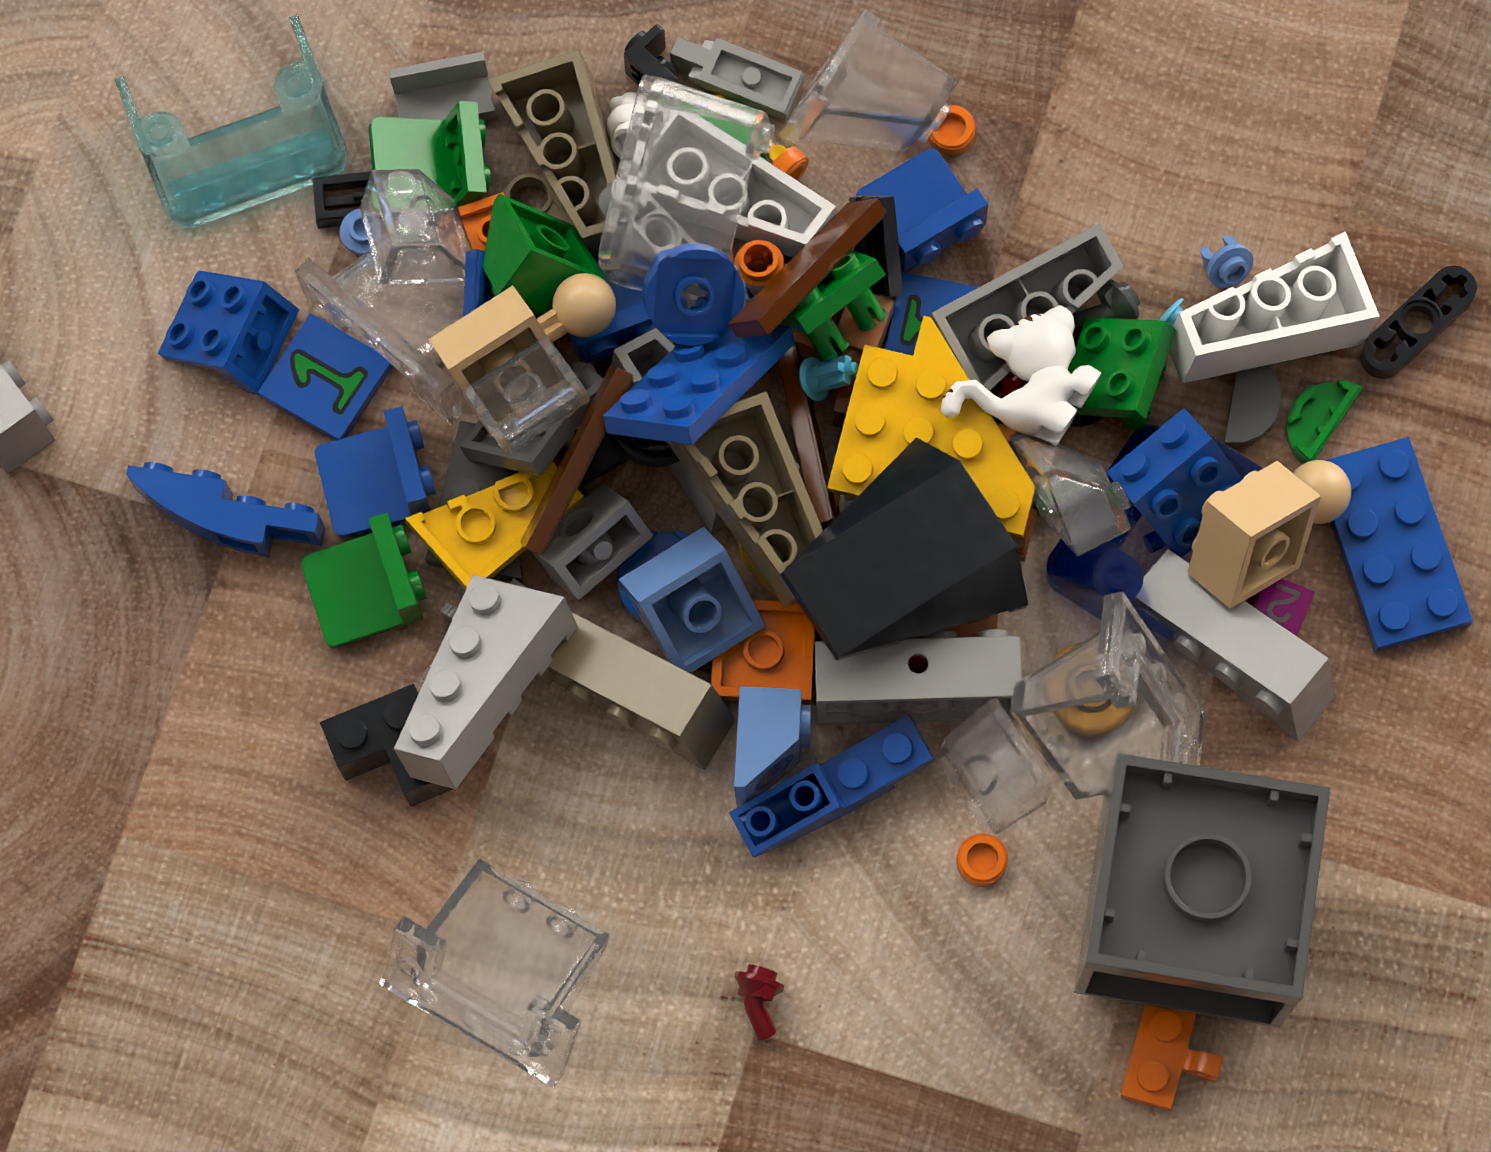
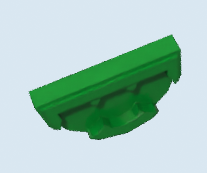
[1286,380,1363,464]

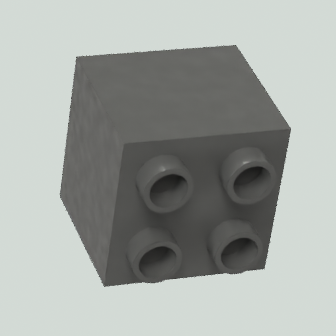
[1074,753,1331,1028]

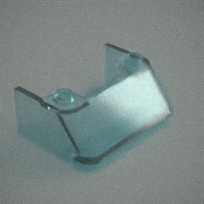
[115,14,348,228]

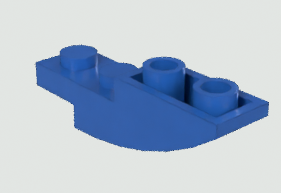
[126,462,325,558]
[729,714,936,858]

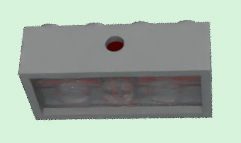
[815,629,1023,725]

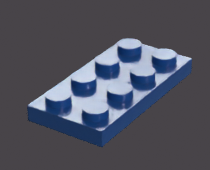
[603,325,795,445]
[1325,437,1473,652]

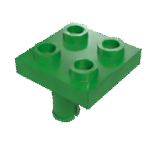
[781,250,887,361]
[1068,317,1176,431]

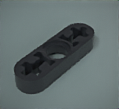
[1360,266,1477,379]

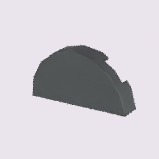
[1223,365,1281,448]

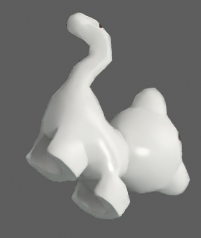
[940,305,1101,447]

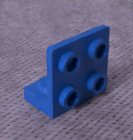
[158,271,299,394]

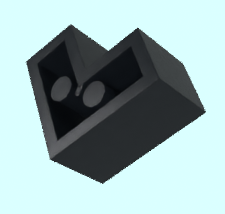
[320,683,453,807]

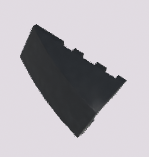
[780,437,1029,661]

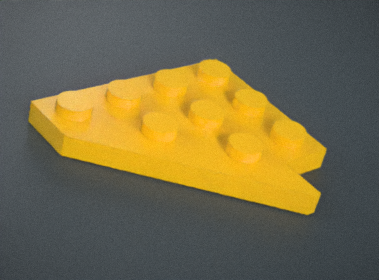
[827,316,1035,538]

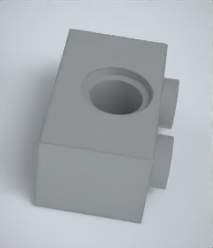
[530,483,653,600]

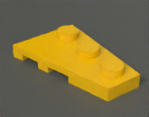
[405,461,584,590]

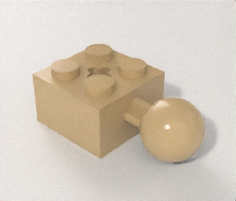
[428,273,616,437]
[1187,460,1351,609]

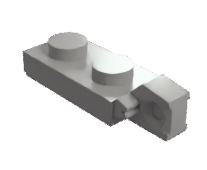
[670,37,805,121]

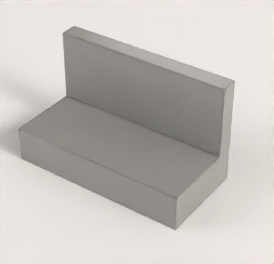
[388,51,497,120]

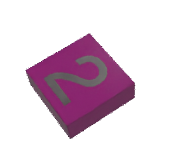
[1254,579,1315,636]

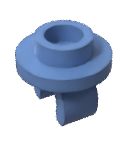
[340,208,389,258]
[1201,235,1253,288]

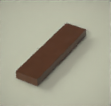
[728,198,887,338]
[778,344,839,531]
[520,364,634,555]

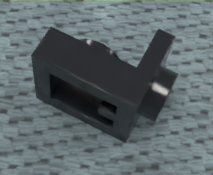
[624,24,679,111]

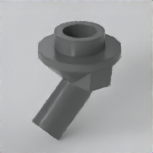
[1072,280,1140,332]

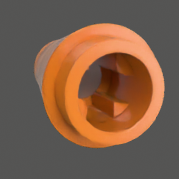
[734,240,784,296]

